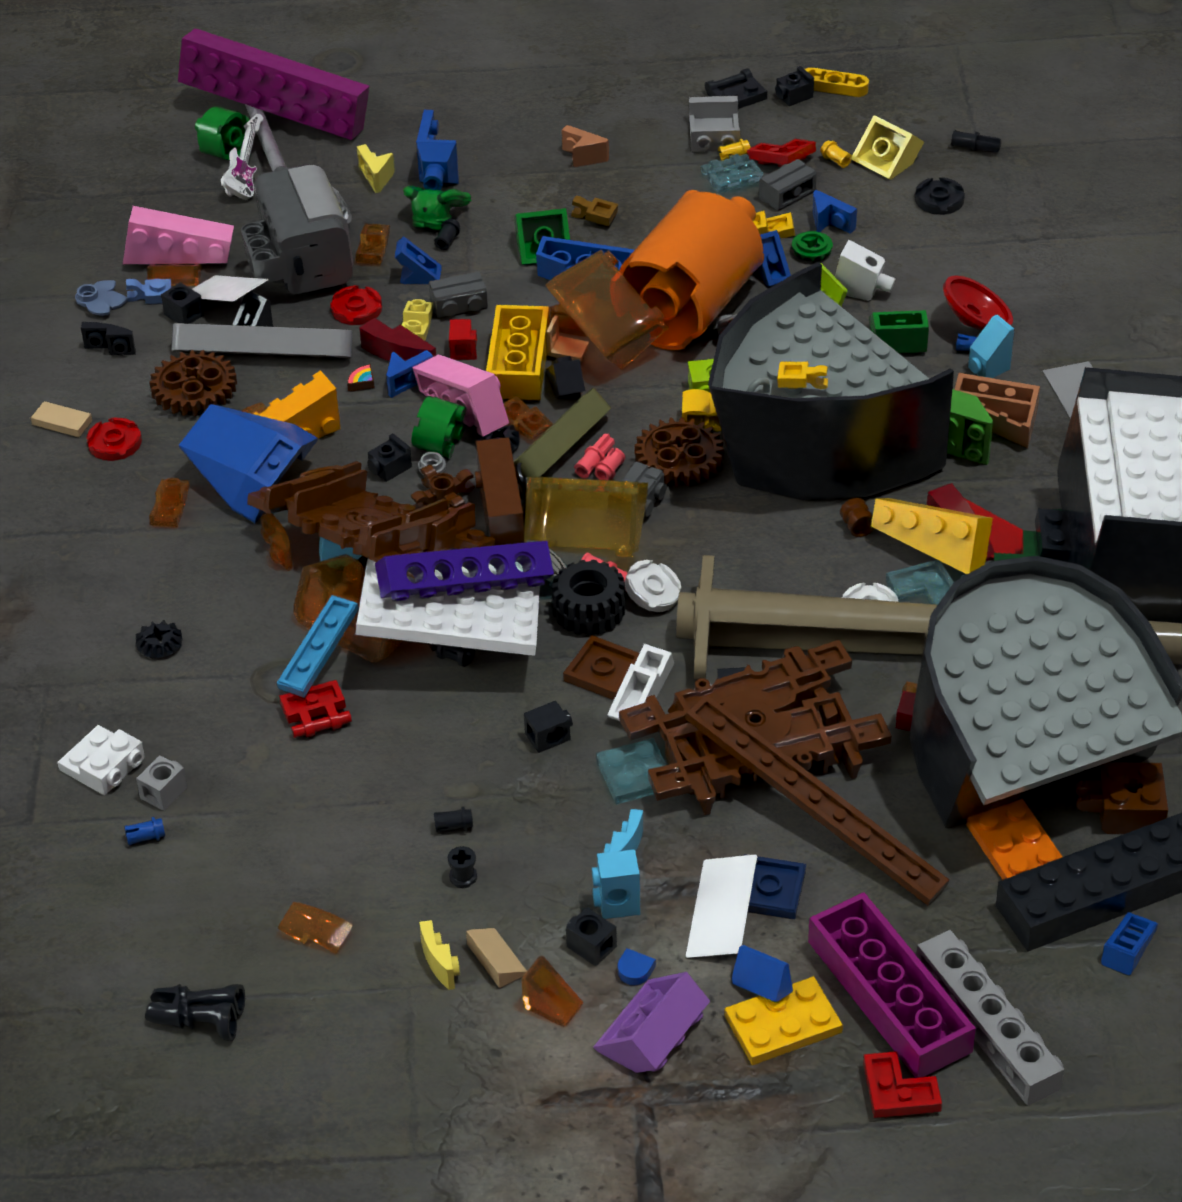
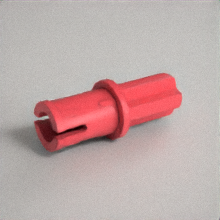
[574,434,615,478]

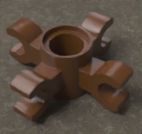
[411,464,475,510]

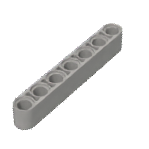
[172,323,353,358]

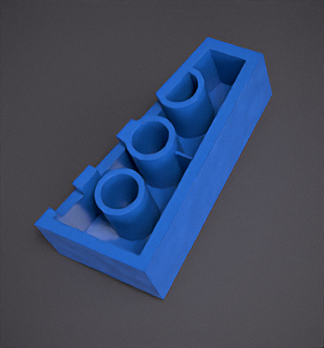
[536,236,634,302]

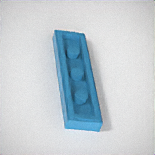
[277,595,359,698]

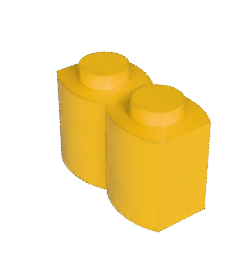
[682,389,721,431]

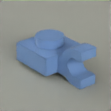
[126,278,171,304]

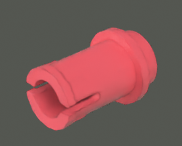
[595,448,625,482]

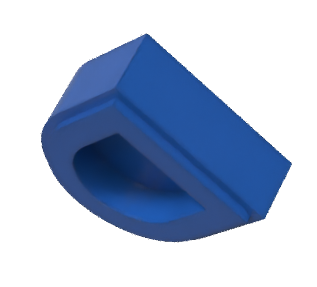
[618,948,656,985]

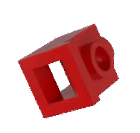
[449,319,477,360]

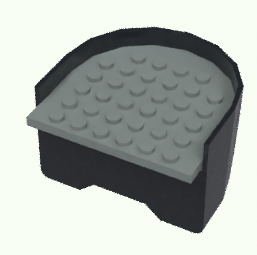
[910,556,1182,828]

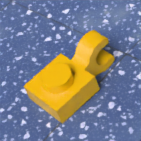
[777,362,828,389]

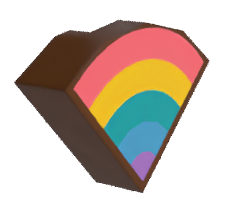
[347,364,375,391]

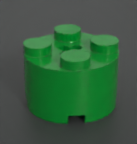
[195,106,249,160]
[411,396,466,459]

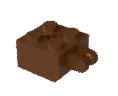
[1074,762,1168,834]

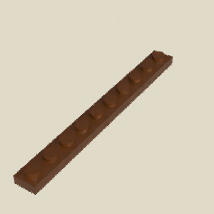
[685,694,949,906]

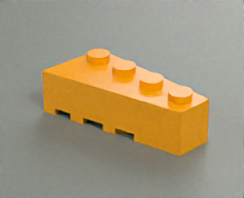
[253,370,341,438]

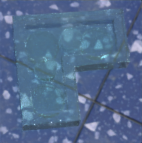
[886,560,954,605]

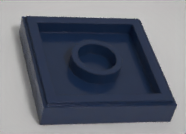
[744,854,806,919]

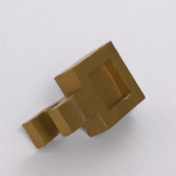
[571,195,618,226]

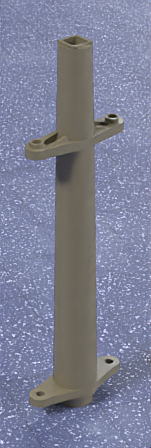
[676,555,1182,679]

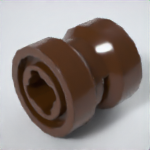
[840,498,875,537]

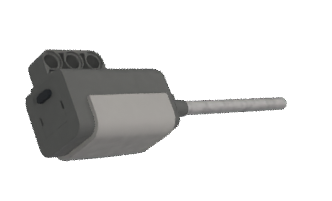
[241,104,353,294]

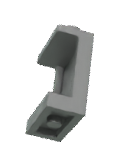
[689,96,740,152]

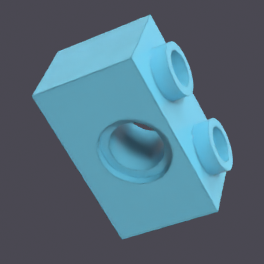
[592,849,640,919]

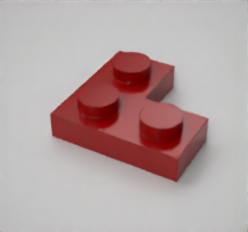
[747,139,816,167]
[863,1051,942,1118]

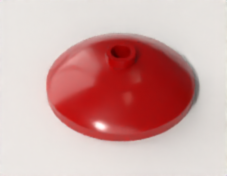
[943,275,1013,331]

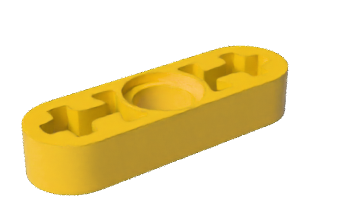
[805,68,869,97]

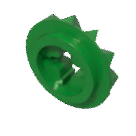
[792,231,833,261]

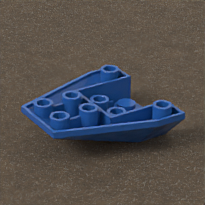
[179,404,318,524]

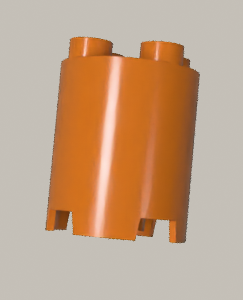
[610,190,764,350]

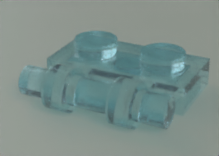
[701,154,763,193]

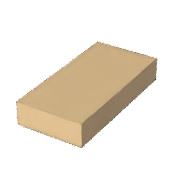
[31,401,92,437]

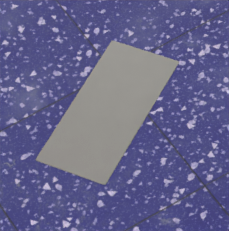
[1043,361,1093,419]

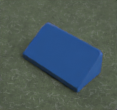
[732,945,793,1002]

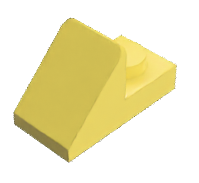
[357,144,395,193]

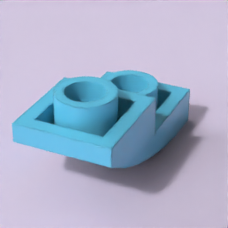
[604,809,643,853]

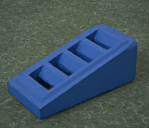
[1101,912,1158,975]

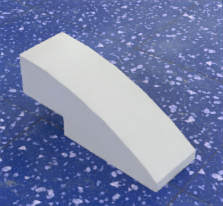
[607,644,674,721]

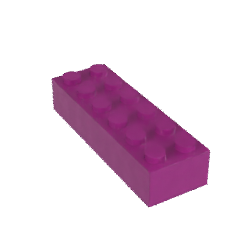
[808,892,976,1078]

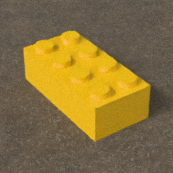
[486,305,550,400]

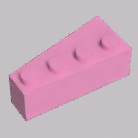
[123,206,234,264]
[412,354,509,437]

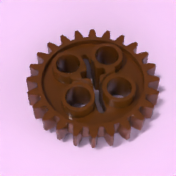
[149,350,237,416]
[635,417,724,487]

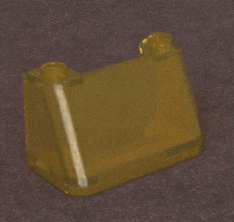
[524,477,648,557]

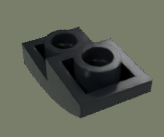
[81,322,136,355]

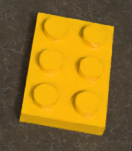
[724,976,843,1065]

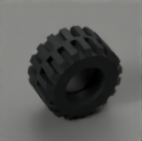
[552,560,625,635]

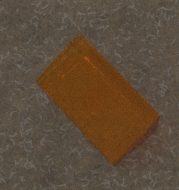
[147,263,202,286]

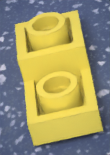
[402,299,433,340]
[419,920,460,990]

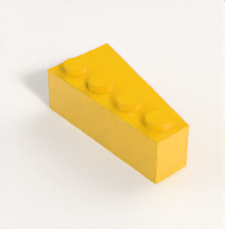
[871,498,993,574]

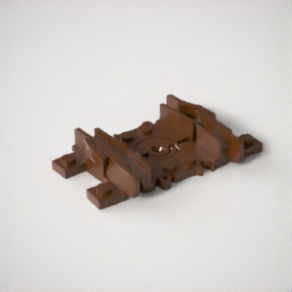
[247,461,495,579]
[619,640,892,815]

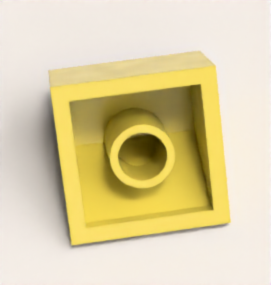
[851,115,924,180]

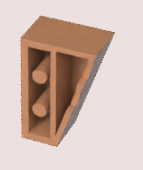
[954,373,1040,448]

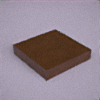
[563,635,640,700]

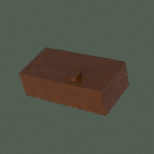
[475,437,525,546]

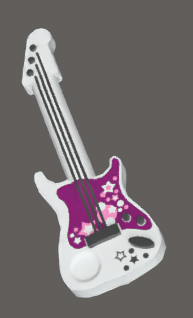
[221,114,263,200]

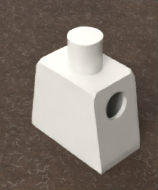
[835,240,896,301]

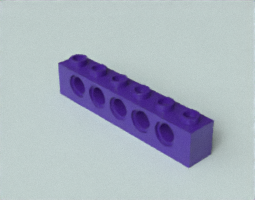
[375,541,554,601]

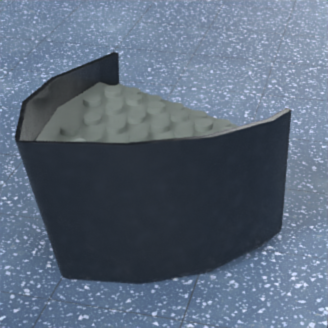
[708,262,954,500]

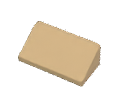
[466,928,528,988]

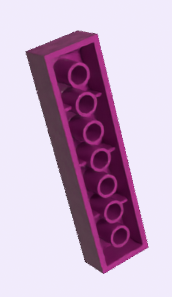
[178,28,370,140]

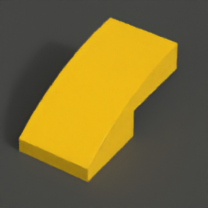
[753,211,796,238]

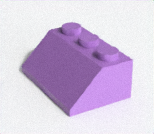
[593,972,710,1073]

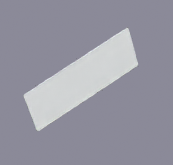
[192,275,268,302]
[686,855,757,958]

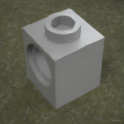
[136,755,187,811]

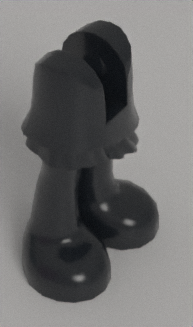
[145,984,246,1041]

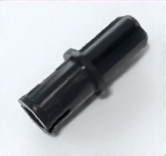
[951,130,1001,152]

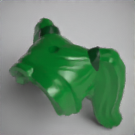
[403,186,471,230]

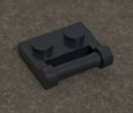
[704,68,768,109]

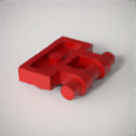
[279,680,352,738]

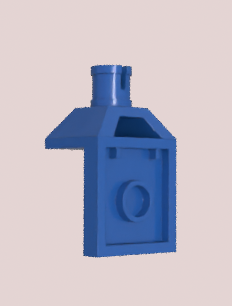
[416,110,459,190]

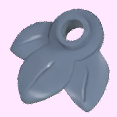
[75,280,127,316]

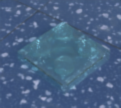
[596,738,666,805]

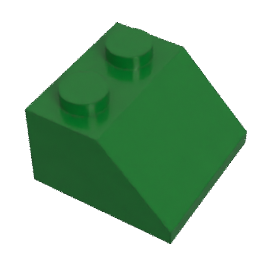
[514,208,570,265]

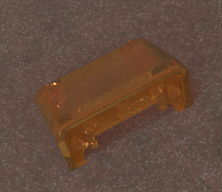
[545,250,669,370]
[293,554,405,663]

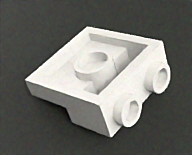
[58,725,145,796]

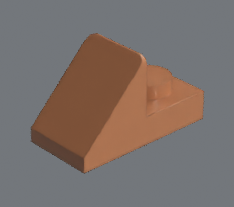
[562,125,609,167]

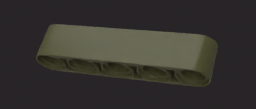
[514,387,611,485]

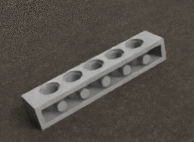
[916,930,1064,1106]

